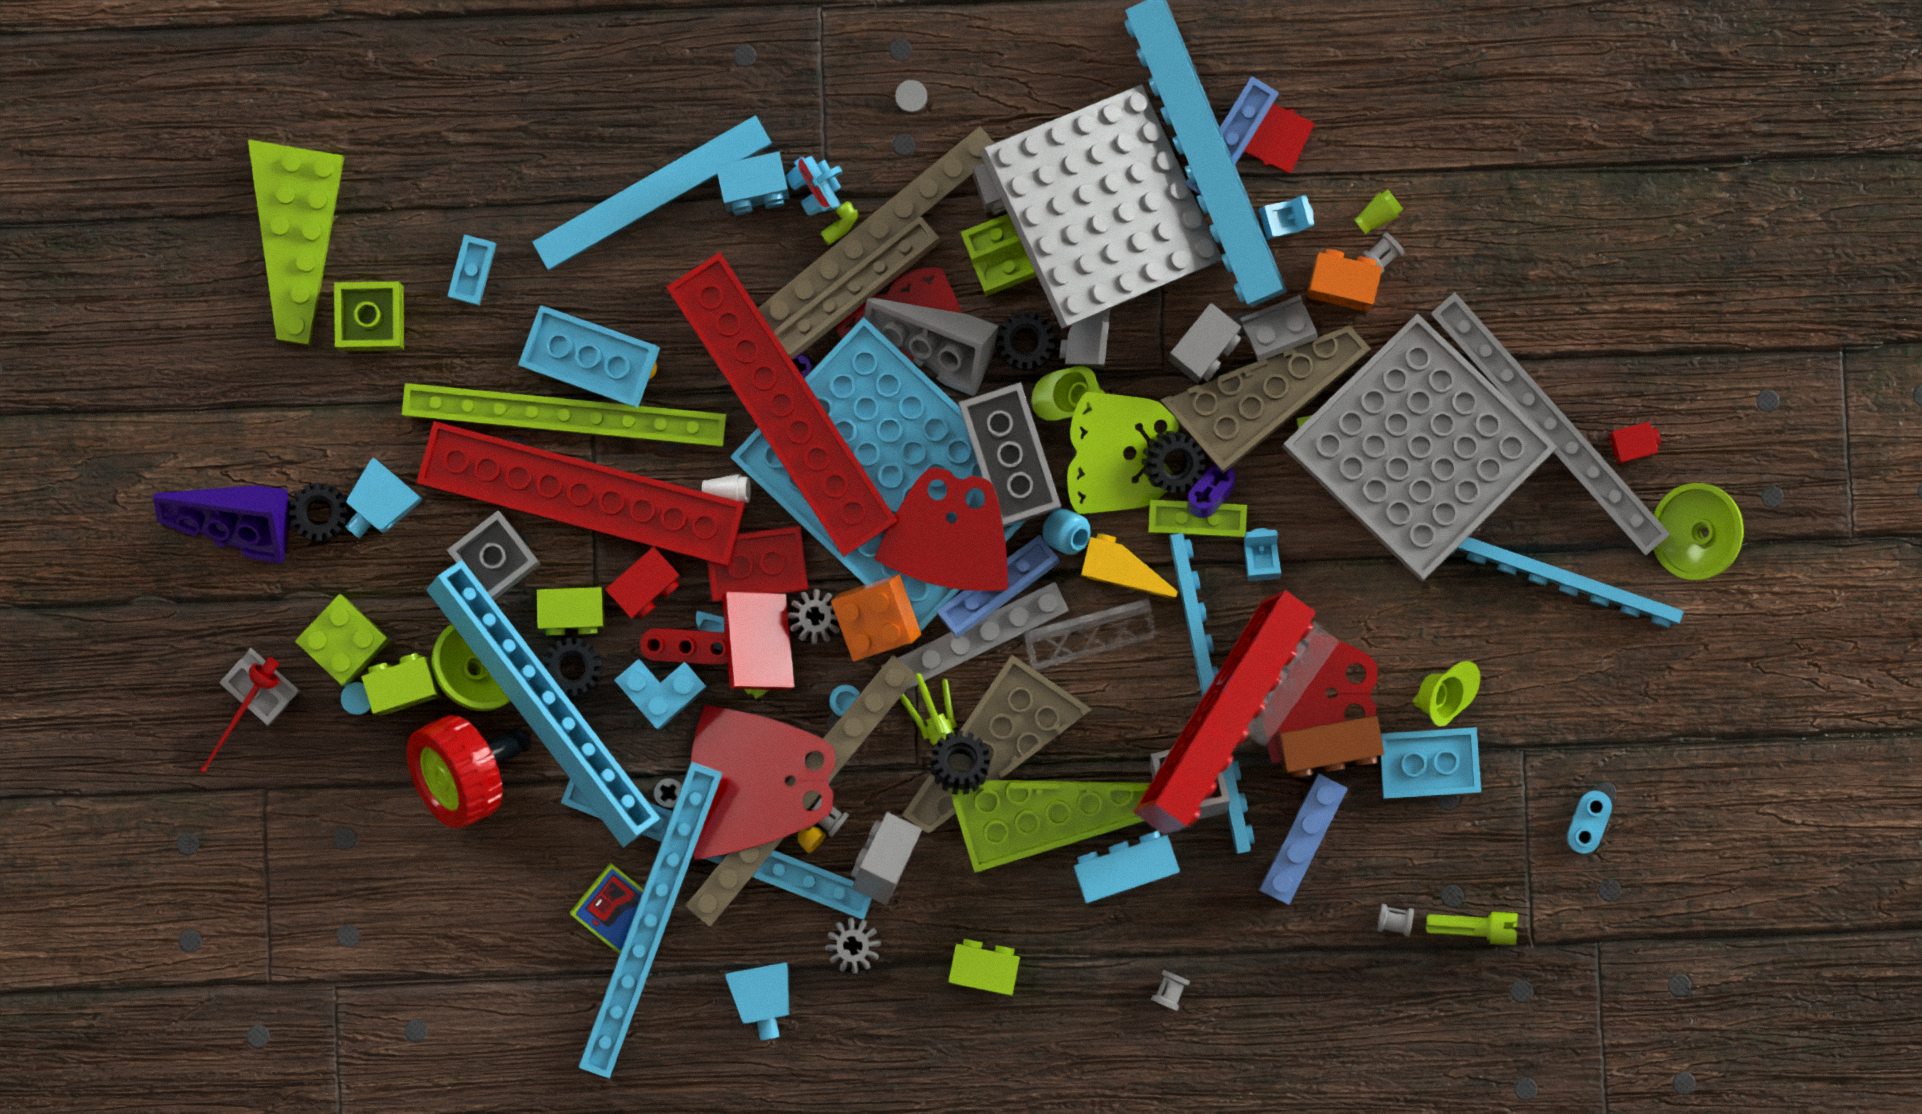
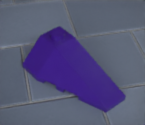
[153,485,291,564]

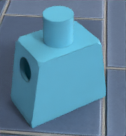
[345,457,424,539]
[725,962,789,1040]

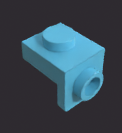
[1258,195,1314,240]
[1243,528,1281,581]

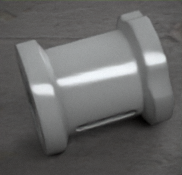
[1362,232,1405,274]
[654,778,682,808]
[811,798,849,838]
[1377,904,1414,937]
[1151,970,1190,1011]

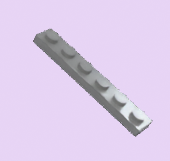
[881,582,1069,690]

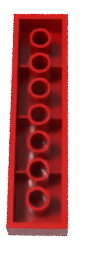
[1133,590,1316,834]

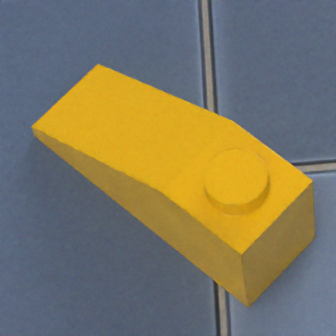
[1081,533,1177,599]

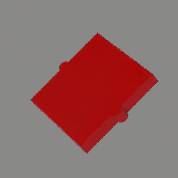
[1244,104,1315,174]

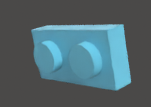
[447,234,497,306]

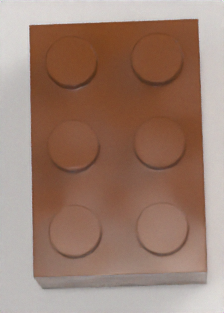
[1276,716,1384,778]

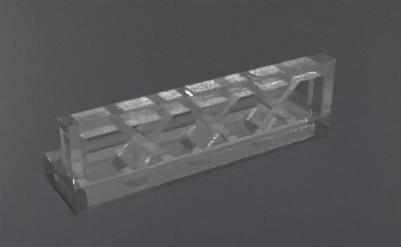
[1023,598,1158,670]
[1247,621,1340,748]

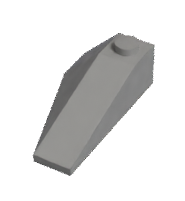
[864,297,999,396]
[1059,309,1110,372]

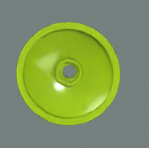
[1653,483,1744,580]
[432,624,511,711]

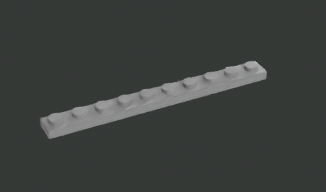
[1431,292,1670,556]

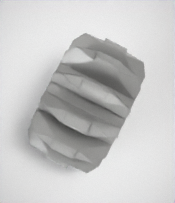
[788,589,840,645]
[825,918,881,973]

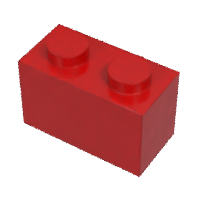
[605,546,681,620]

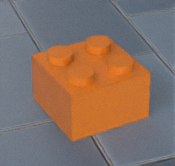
[1306,249,1382,312]
[831,574,922,661]

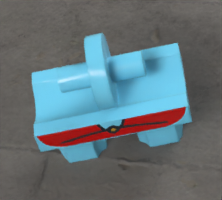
[785,156,843,216]

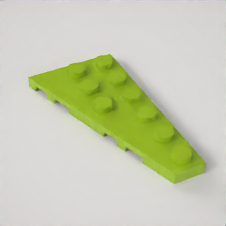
[248,139,344,346]
[949,780,1150,873]

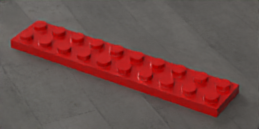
[666,252,898,557]
[416,421,745,566]

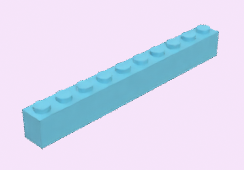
[1124,0,1287,307]
[426,560,660,848]

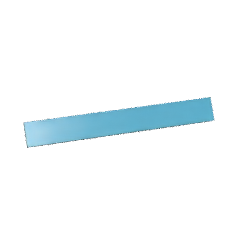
[532,115,772,271]

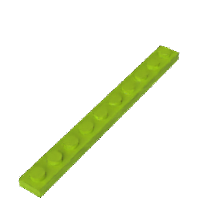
[402,383,727,447]

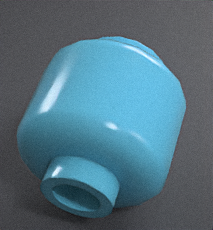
[1043,509,1091,555]

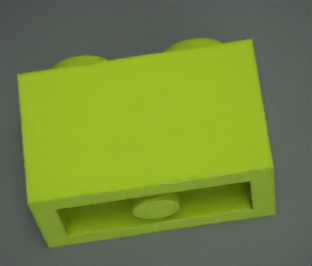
[537,587,605,636]
[948,939,1020,995]

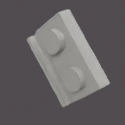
[1240,295,1318,362]
[219,648,300,726]

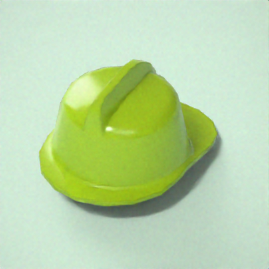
[1031,365,1105,421]
[1413,661,1480,727]

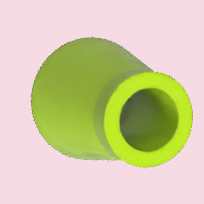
[1354,189,1403,234]

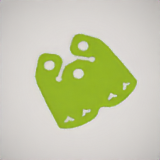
[1067,392,1179,514]

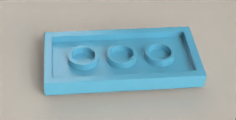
[518,305,660,408]

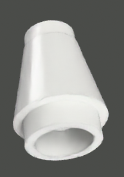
[702,474,751,502]

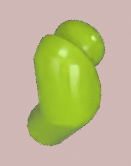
[820,201,858,246]

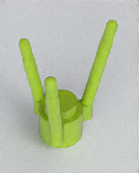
[900,673,957,745]

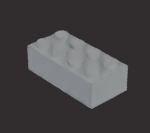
[959,382,1061,528]

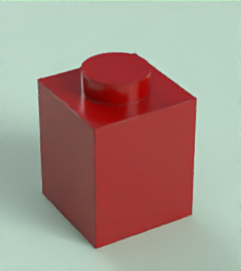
[1608,421,1661,465]

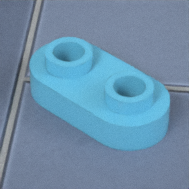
[1566,791,1612,854]

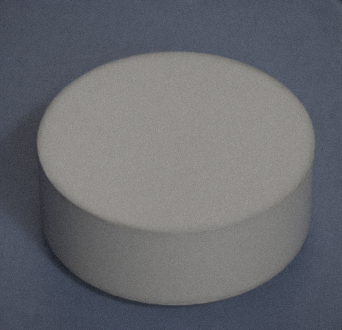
[895,80,927,113]

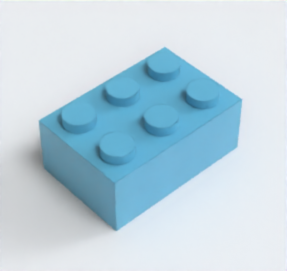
[1073,831,1180,903]

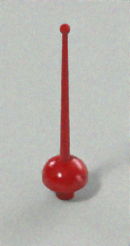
[200,657,280,773]

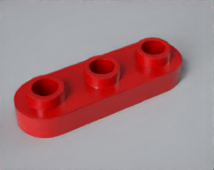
[640,628,728,665]

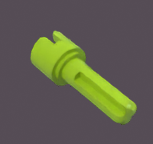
[1426,912,1518,945]

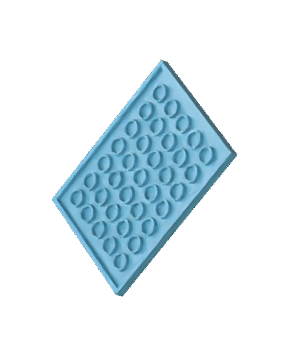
[730,317,1027,631]

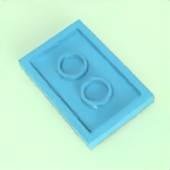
[1380,727,1481,799]

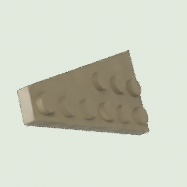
[1160,325,1371,474]
[902,655,1092,834]

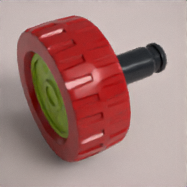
[407,715,531,828]

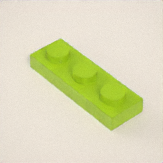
[1148,500,1247,538]

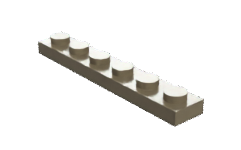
[773,216,941,360]

